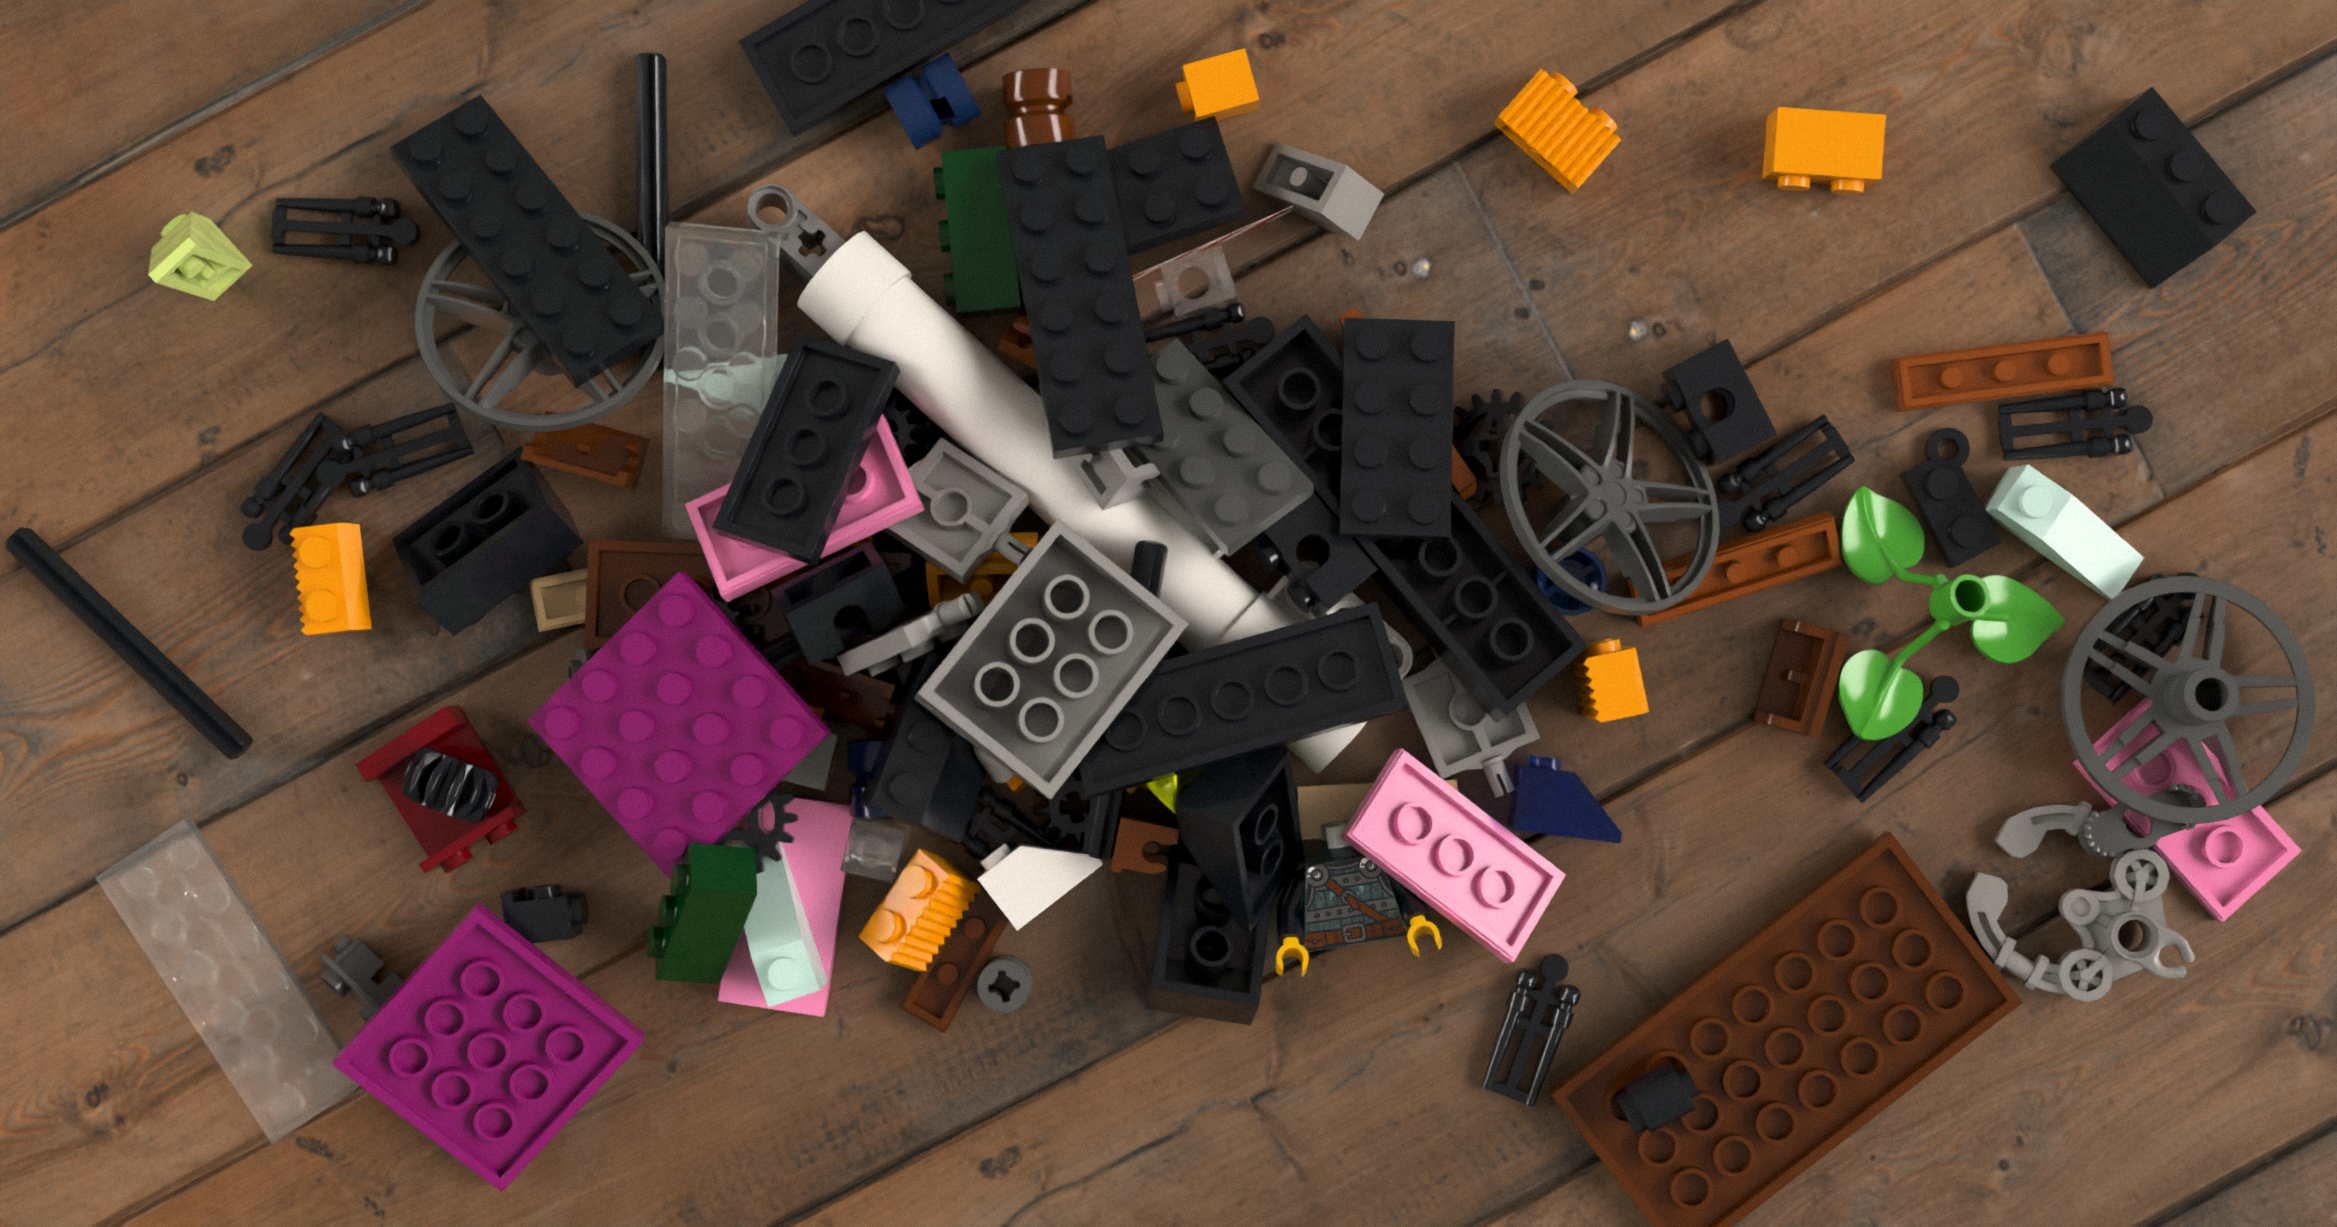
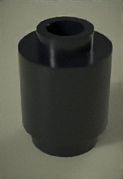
[1615,1061,1700,1135]

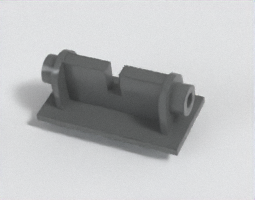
[320,934,404,1022]

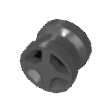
[977,955,1033,1013]

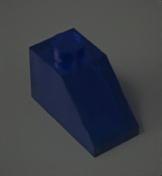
[1507,755,1622,843]

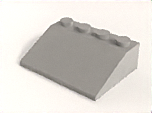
[914,519,1189,800]

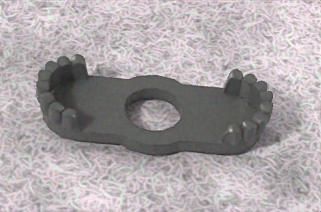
[2078,783,2205,858]

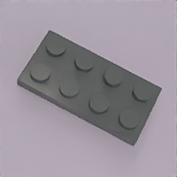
[1129,338,1314,557]

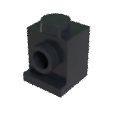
[501,884,588,944]

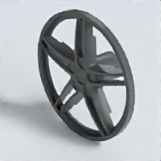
[415,209,670,432]
[1500,379,1720,616]
[2060,576,2315,824]

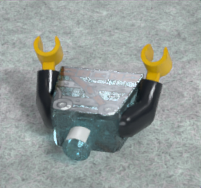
[1275,820,1442,977]

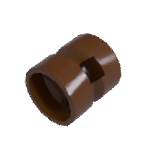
[1002,68,1076,149]

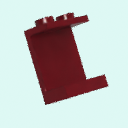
[355,705,528,874]

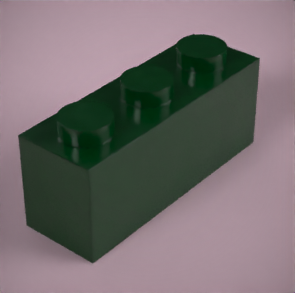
[933,145,1024,318]
[647,842,757,985]

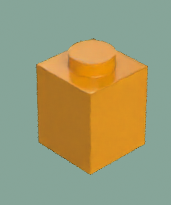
[1175,48,1259,122]

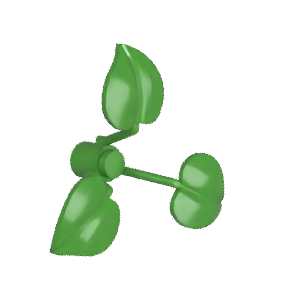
[1837,486,2065,741]

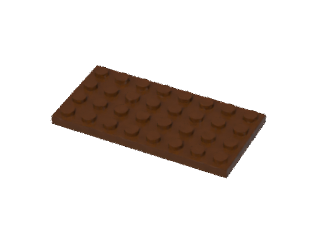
[1549,831,2023,1227]

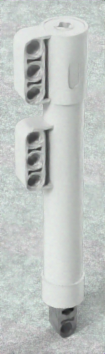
[747,184,1413,774]

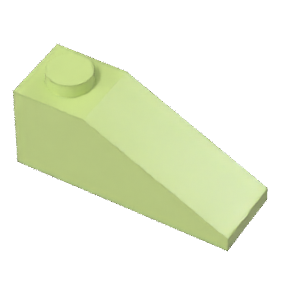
[148,211,253,301]

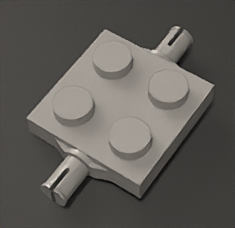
[882,438,1033,585]
[837,590,986,677]
[1401,647,1540,798]

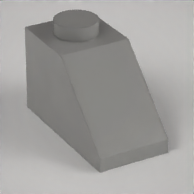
[1252,141,1384,241]

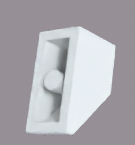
[978,843,1103,931]

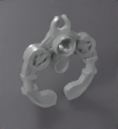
[1964,801,2196,1002]

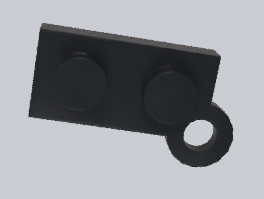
[1899,428,2002,568]

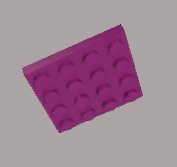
[527,571,832,879]
[332,902,645,1192]

